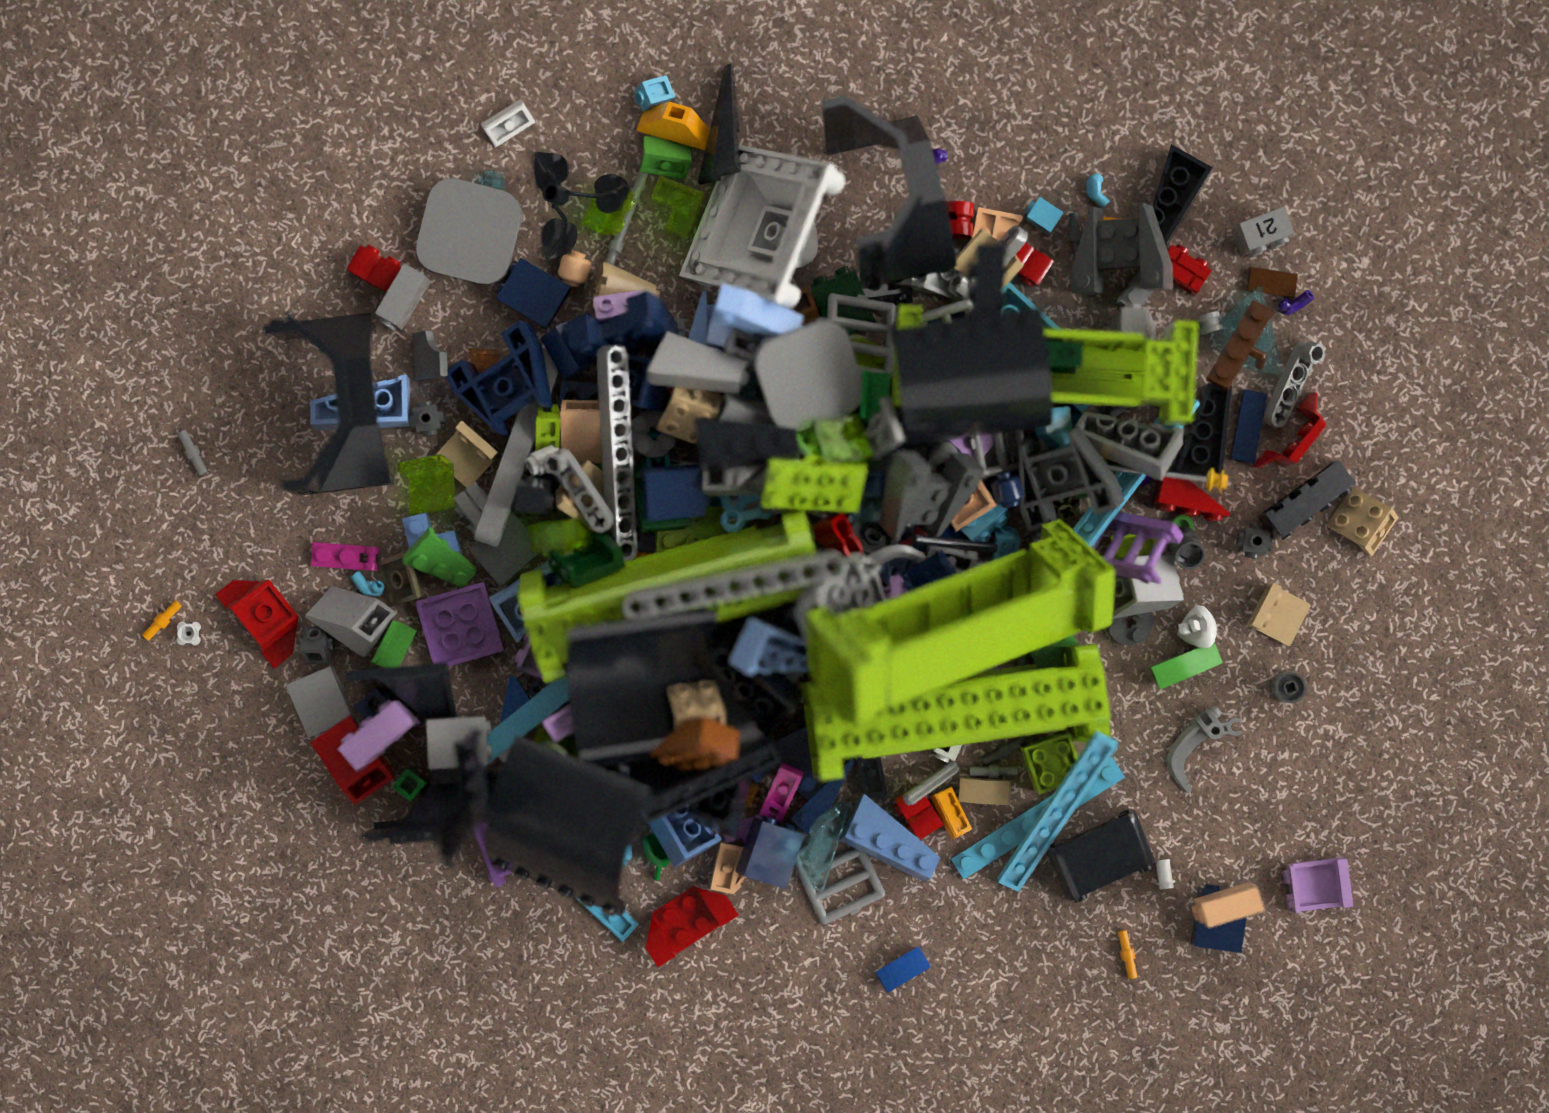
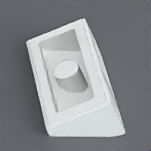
[481,99,535,148]

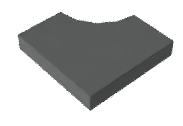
[412,331,448,381]

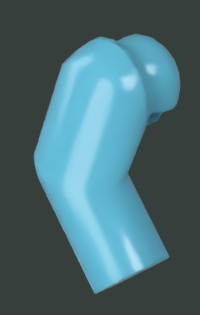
[1086,173,1110,209]
[350,571,385,597]

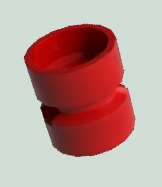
[946,201,974,239]

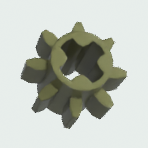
[1052,496,1081,522]

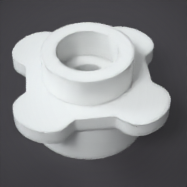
[177,622,201,645]

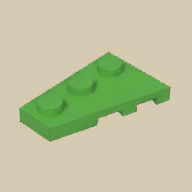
[402,526,476,588]

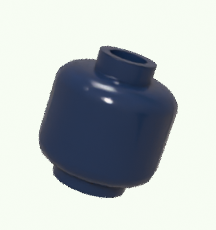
[990,471,1023,508]

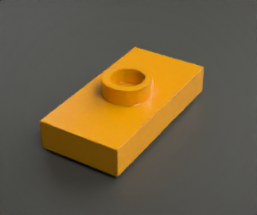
[930,786,972,840]

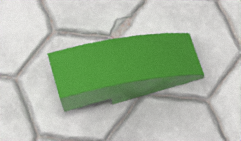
[1149,642,1223,689]

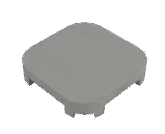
[416,178,524,285]
[752,318,862,431]
[796,553,887,649]

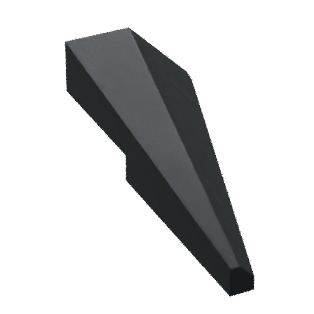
[698,63,741,185]

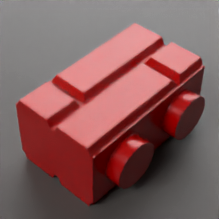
[1167,244,1212,296]

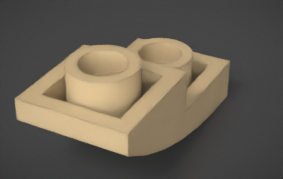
[959,777,1011,805]

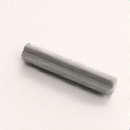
[903,761,959,805]

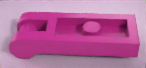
[311,542,379,571]
[759,763,804,824]

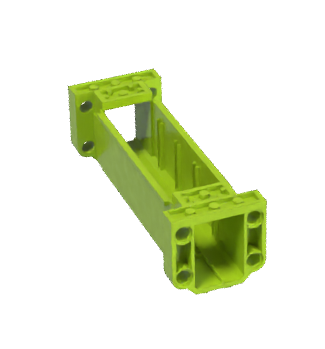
[892,306,1198,426]
[518,508,816,683]
[806,519,1115,726]
[800,643,1110,781]

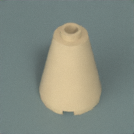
[592,262,660,308]

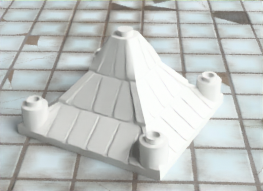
[679,145,845,309]

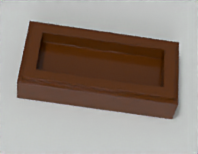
[1247,267,1298,298]

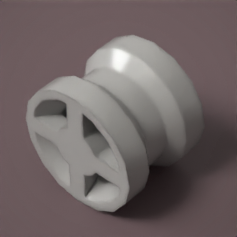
[1196,311,1224,336]

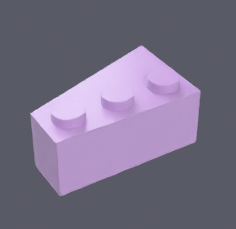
[338,700,421,771]

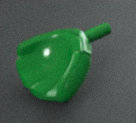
[643,833,671,881]

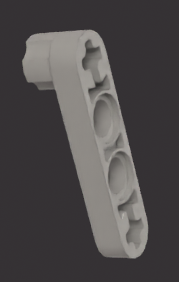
[947,226,1028,302]
[1264,340,1325,428]
[543,448,614,532]

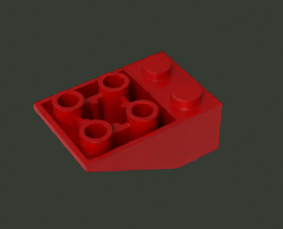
[1152,477,1230,522]
[310,715,394,806]

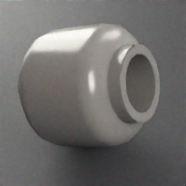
[928,441,958,473]

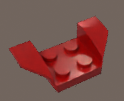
[1251,392,1327,469]
[215,579,299,669]
[645,885,739,968]

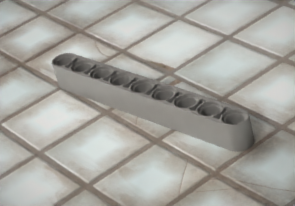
[474,344,560,547]
[597,345,637,561]
[624,551,844,619]

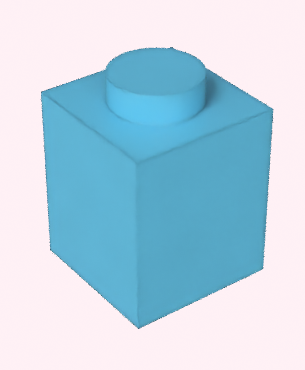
[1024,197,1064,235]

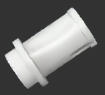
[1155,859,1176,890]

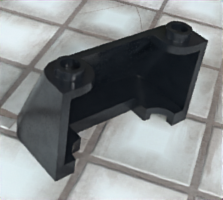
[1046,808,1155,903]

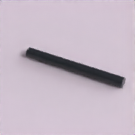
[912,534,998,553]

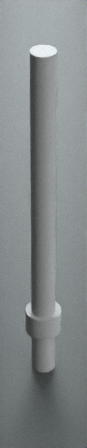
[605,136,662,265]

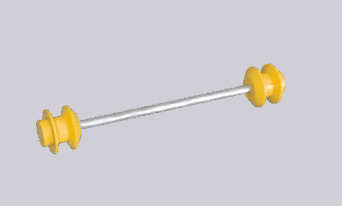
[1108,465,1228,493]

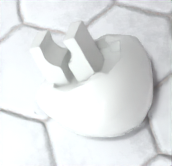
[1177,605,1217,648]

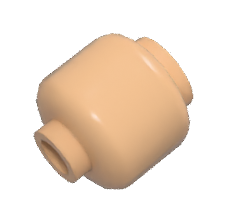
[558,250,591,287]

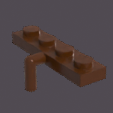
[1206,300,1274,392]

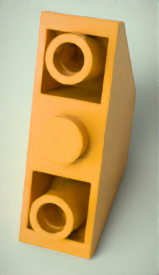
[637,101,710,150]

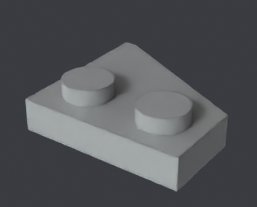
[863,397,905,460]

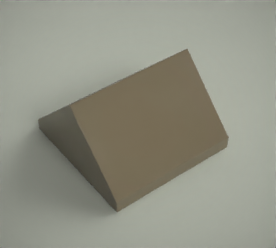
[377,551,425,607]

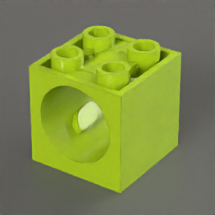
[1020,731,1078,794]

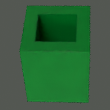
[392,767,430,802]

